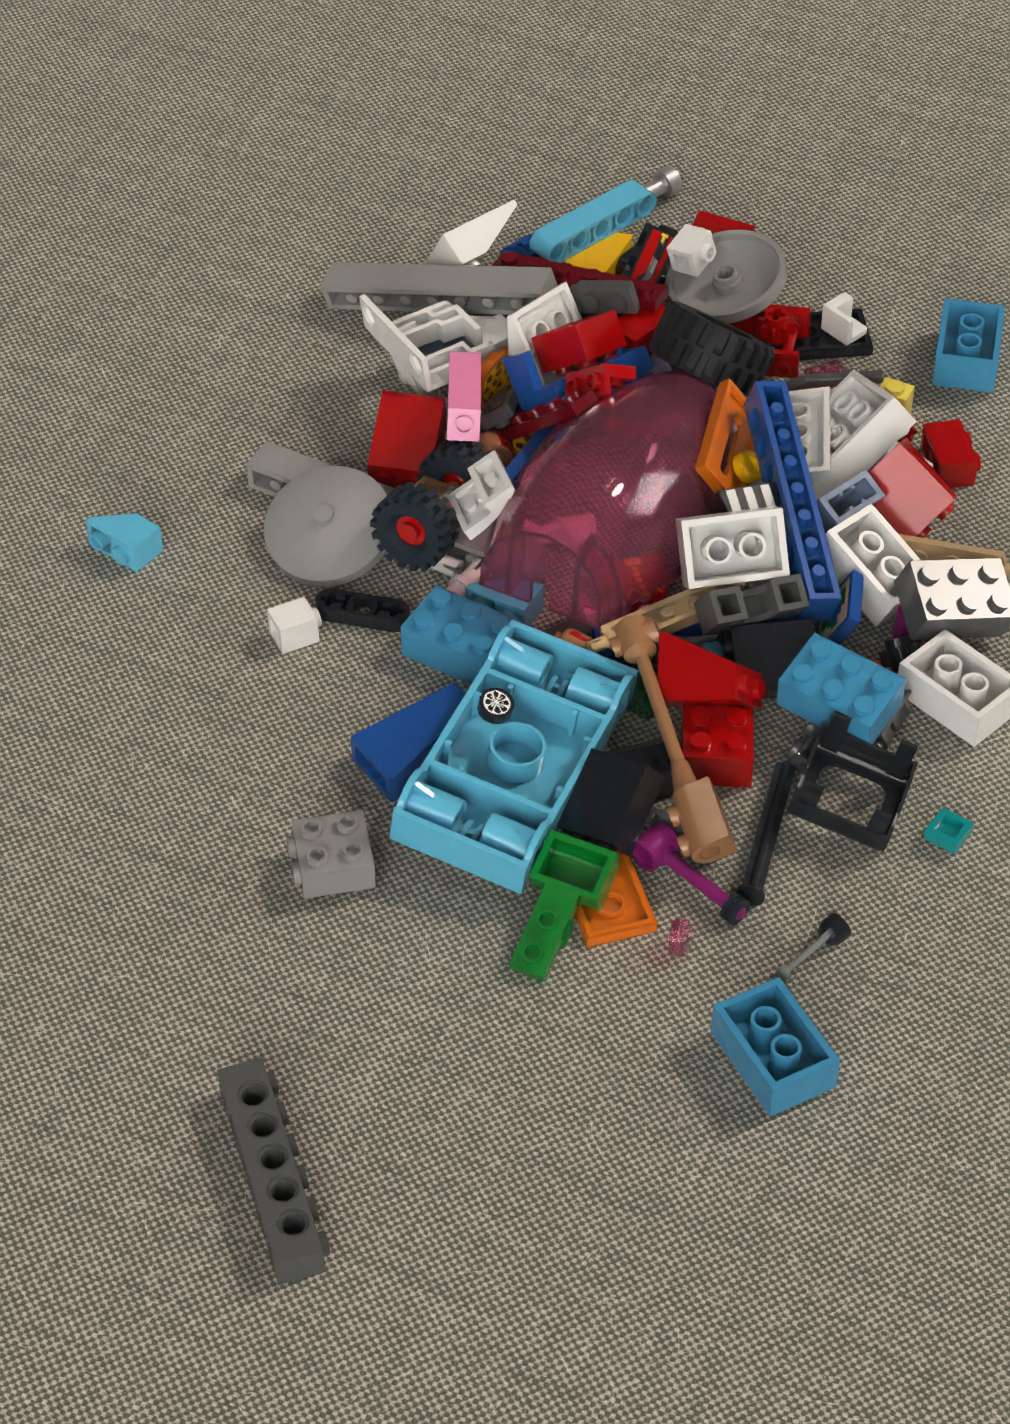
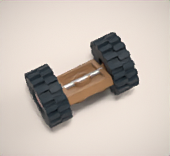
[370,439,491,571]

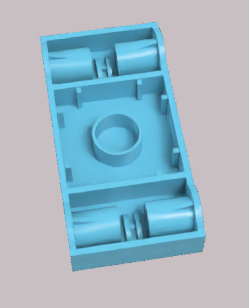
[389,620,638,895]

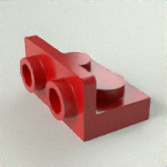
[565,363,636,399]

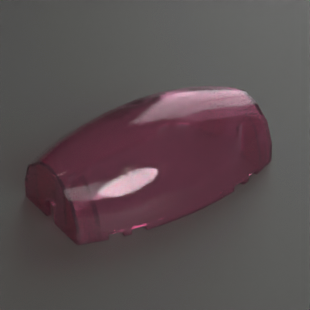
[479,370,736,629]

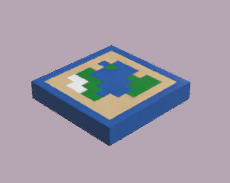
[816,570,864,645]

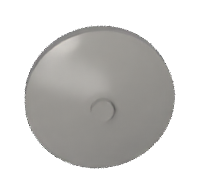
[666,230,788,324]
[264,466,387,587]

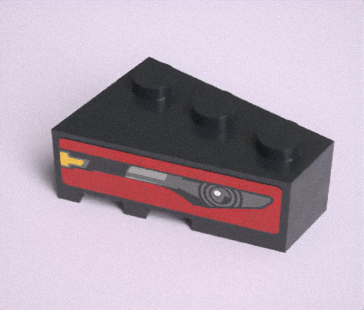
[622,222,675,285]

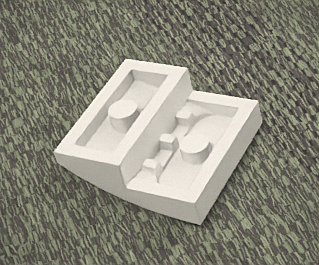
[447,450,515,540]

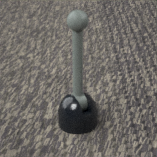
[776,913,851,981]

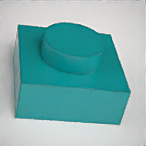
[923,807,974,855]

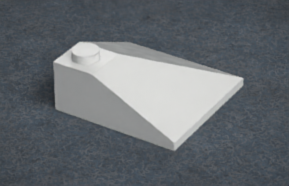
[425,200,517,266]
[507,282,582,387]

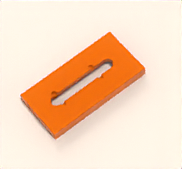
[694,378,756,494]

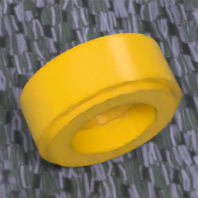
[732,449,761,484]

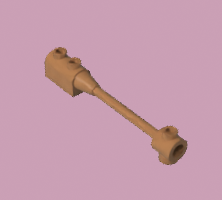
[609,615,738,863]

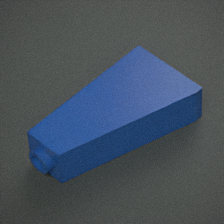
[351,682,466,802]

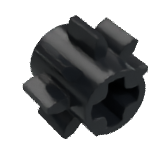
[878,635,921,674]

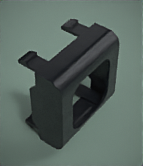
[786,712,918,852]

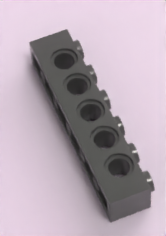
[217,1058,330,1285]

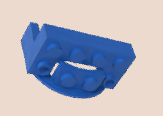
[502,345,654,424]

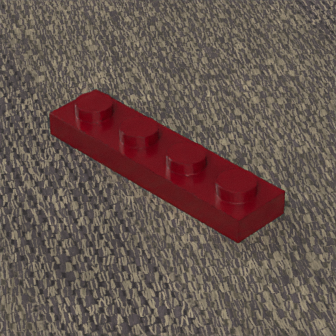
[501,389,598,441]

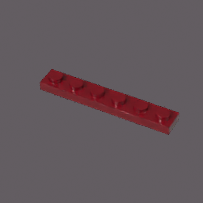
[491,251,668,312]

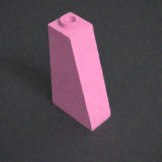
[447,351,481,442]

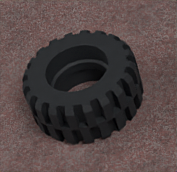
[649,301,775,397]

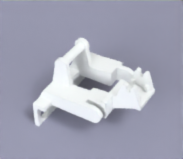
[359,294,508,397]

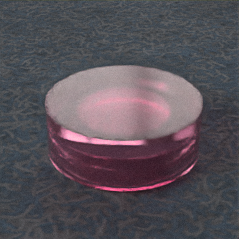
[669,919,690,957]

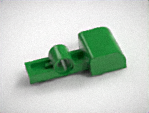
[509,829,619,982]

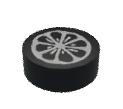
[477,688,514,724]

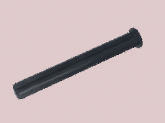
[736,761,795,906]

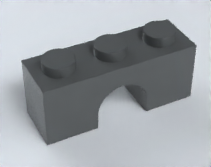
[694,574,810,635]

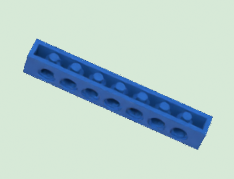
[744,381,842,621]

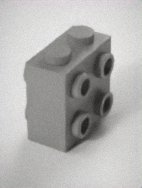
[286,810,376,899]

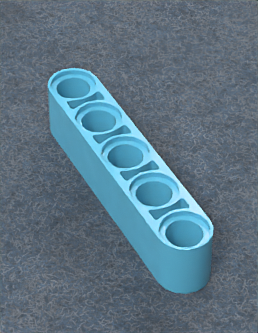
[529,180,657,263]

